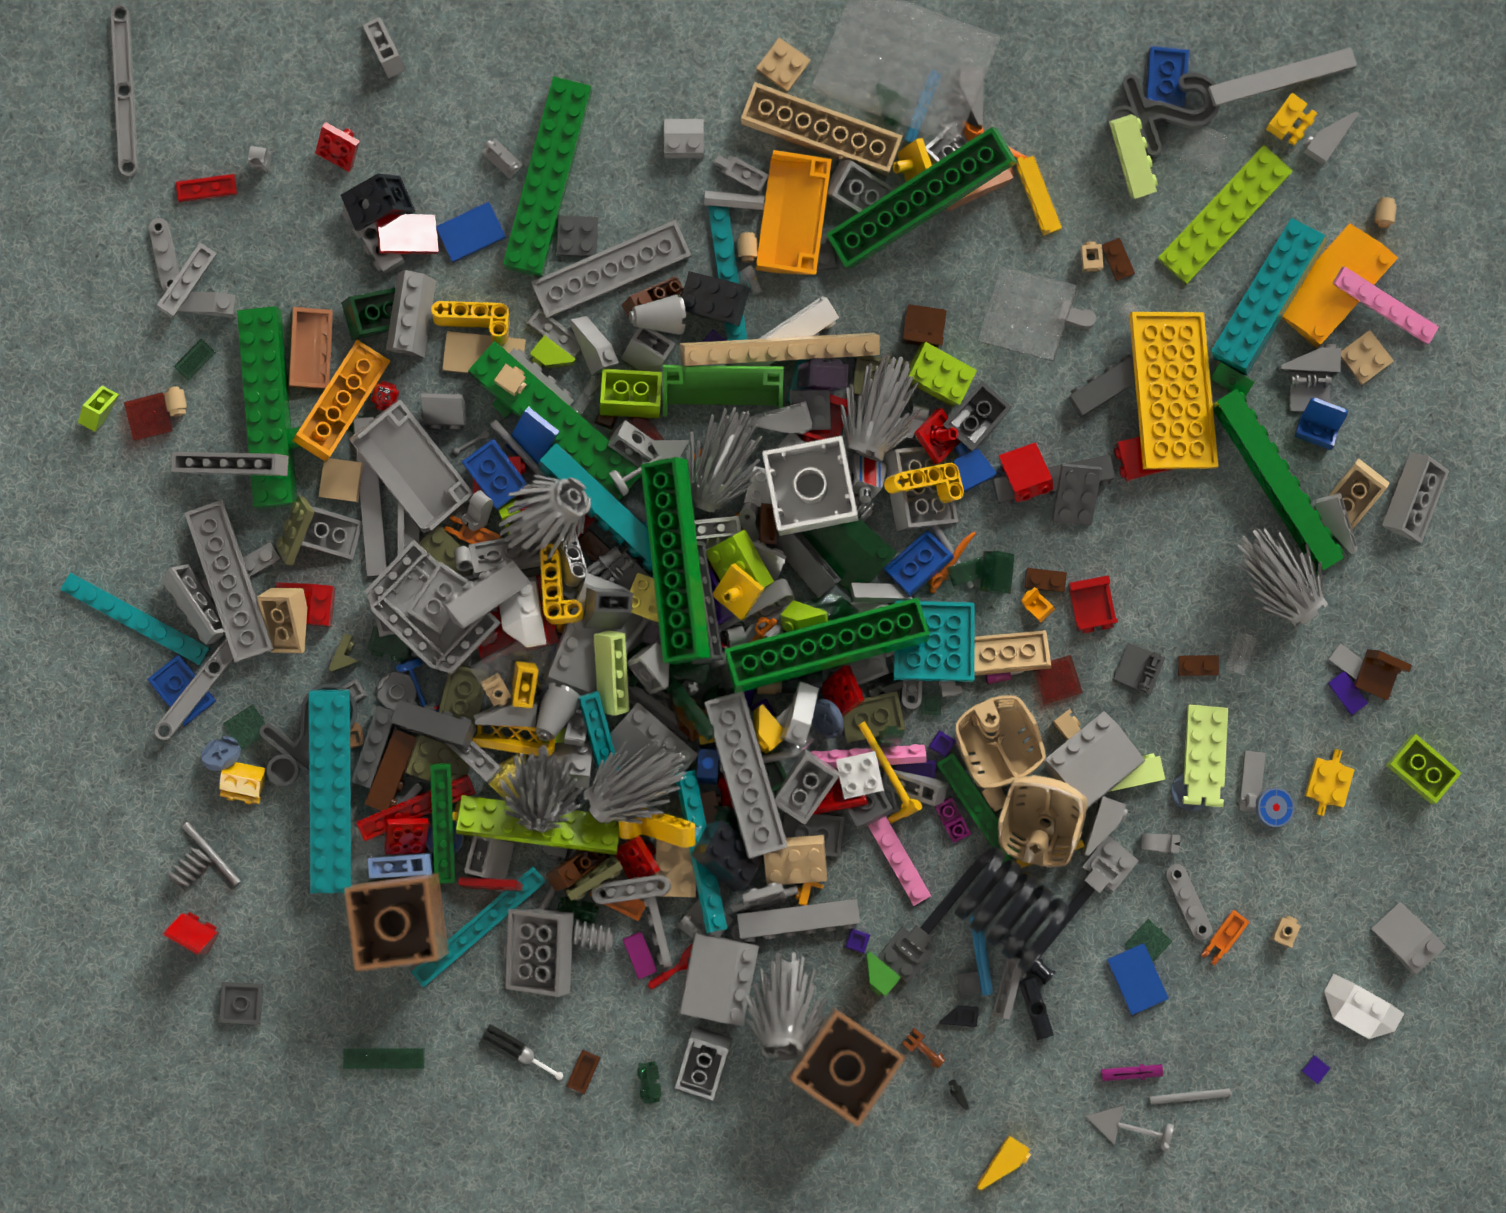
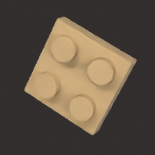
[756,38,811,93]
[1341,330,1394,385]

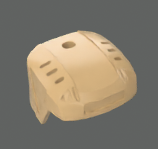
[956,695,1046,789]
[998,775,1087,867]

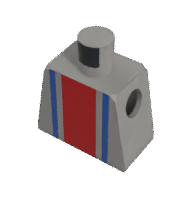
[847,453,887,503]

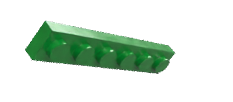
[936,753,1020,863]
[430,763,455,884]

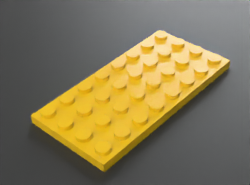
[1129,312,1219,469]

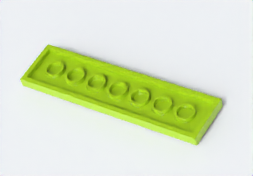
[1157,145,1293,285]
[456,795,619,855]

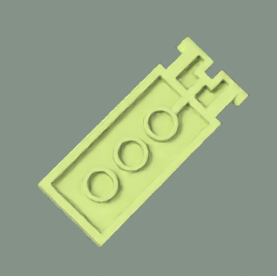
[1182,705,1228,807]

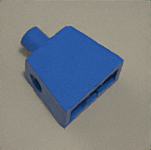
[952,443,997,492]
[697,746,719,785]

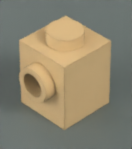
[494,364,527,397]

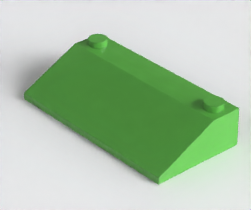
[663,365,784,416]

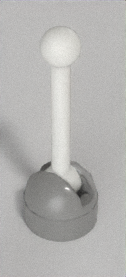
[517,1046,563,1080]

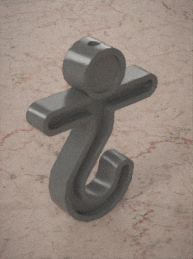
[1107,72,1220,159]
[260,683,358,786]

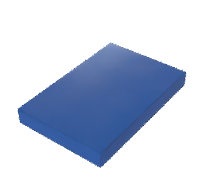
[1146,46,1189,108]
[436,202,506,263]
[505,407,560,464]
[462,438,527,510]
[883,530,954,597]
[147,654,216,726]
[1107,943,1169,1015]

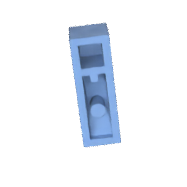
[368,853,434,878]

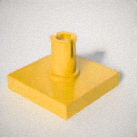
[893,138,932,182]
[713,563,765,620]

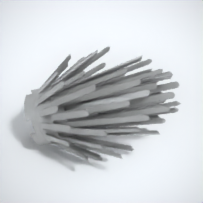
[840,354,921,461]
[680,407,762,513]
[499,475,591,559]
[1236,527,1328,628]
[584,740,686,824]
[500,745,583,832]
[745,952,828,1061]

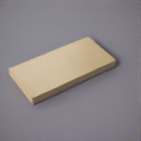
[443,331,526,374]
[975,630,1051,676]

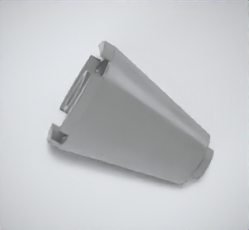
[629,295,686,335]
[536,683,580,741]

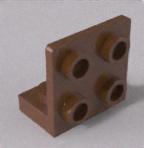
[902,304,947,349]
[1354,649,1412,700]

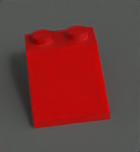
[275,582,336,628]
[163,912,220,955]

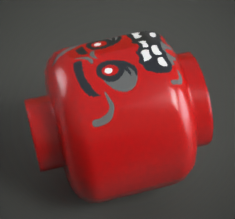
[371,381,399,411]

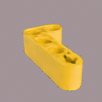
[431,301,510,345]
[884,463,964,503]
[540,544,584,624]
[618,808,696,848]

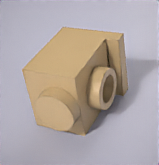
[1080,242,1103,272]
[481,673,512,707]
[1053,709,1081,741]
[1271,915,1301,948]

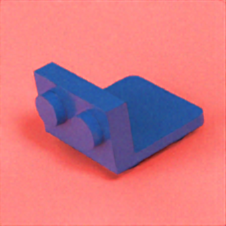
[1294,398,1348,450]

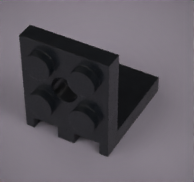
[340,173,416,231]

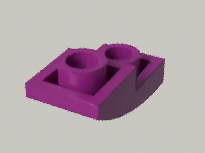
[934,796,971,843]
[622,931,657,979]

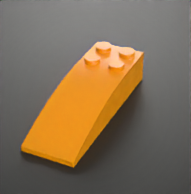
[292,340,390,462]

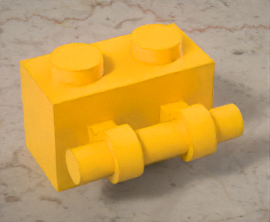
[1266,93,1317,145]
[219,762,266,805]

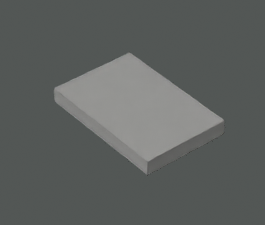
[406,562,470,634]

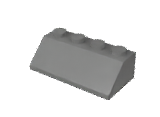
[386,270,436,358]
[1382,452,1449,543]
[442,559,530,628]
[162,564,225,645]

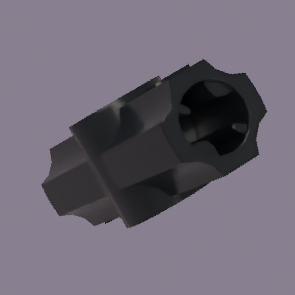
[1019,977,1054,1040]

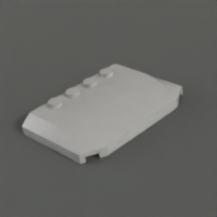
[365,540,501,674]
[543,573,650,696]

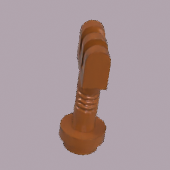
[902,1028,946,1069]

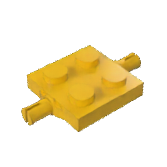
[1304,749,1355,816]

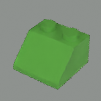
[866,951,901,996]

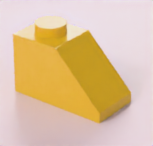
[512,661,538,708]
[753,704,783,754]

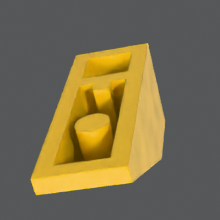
[976,1135,1031,1190]

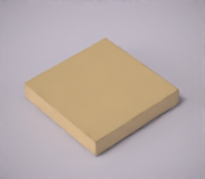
[318,458,364,502]

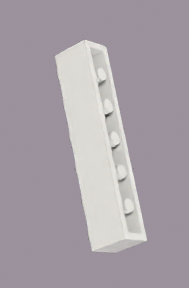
[727,296,839,367]

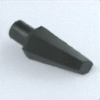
[948,1080,969,1110]

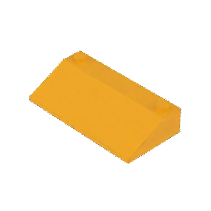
[755,150,832,275]
[1282,223,1398,349]

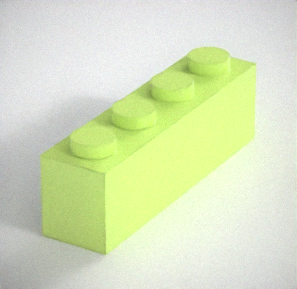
[1109,114,1158,199]
[594,630,629,716]
[1109,753,1165,792]

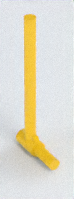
[858,721,922,824]

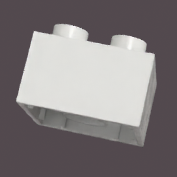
[763,436,858,536]

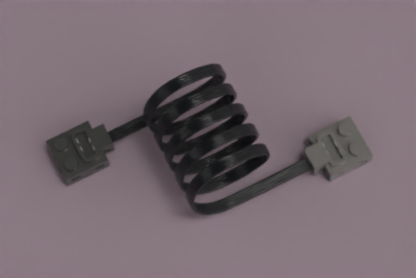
[877,836,1139,983]

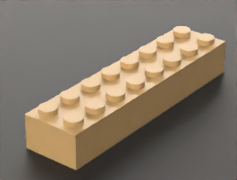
[741,82,903,177]

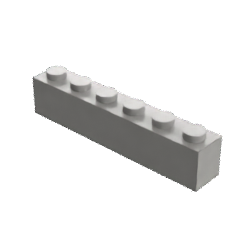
[171,452,288,476]
[736,899,860,942]

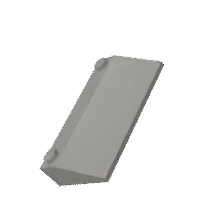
[349,400,473,533]

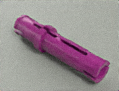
[1101,1064,1163,1082]

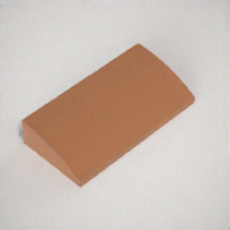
[288,307,333,389]

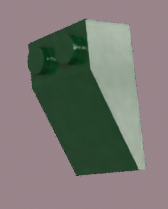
[341,288,395,340]

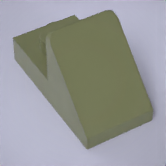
[328,633,360,673]

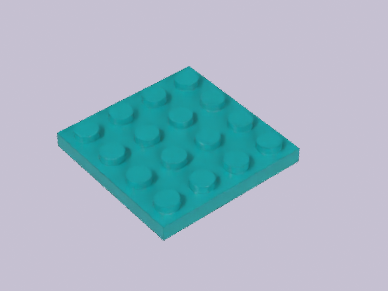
[894,600,975,682]

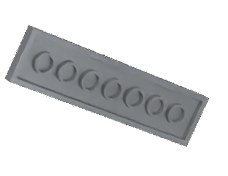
[531,220,692,318]
[185,500,274,663]
[704,692,788,859]

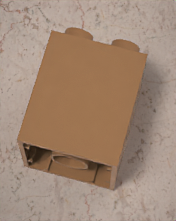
[345,873,449,971]
[788,1007,905,1127]

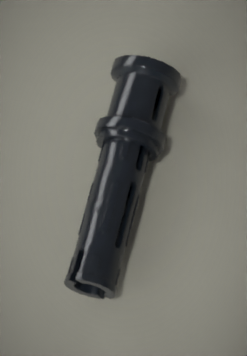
[1001,933,1056,985]

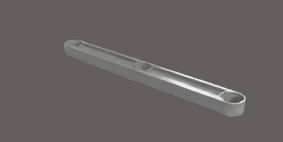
[111,4,138,177]
[155,599,259,741]

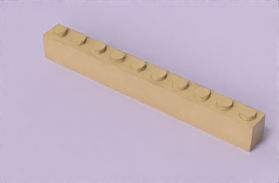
[680,333,880,366]

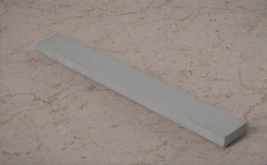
[1208,47,1357,107]
[354,417,387,577]

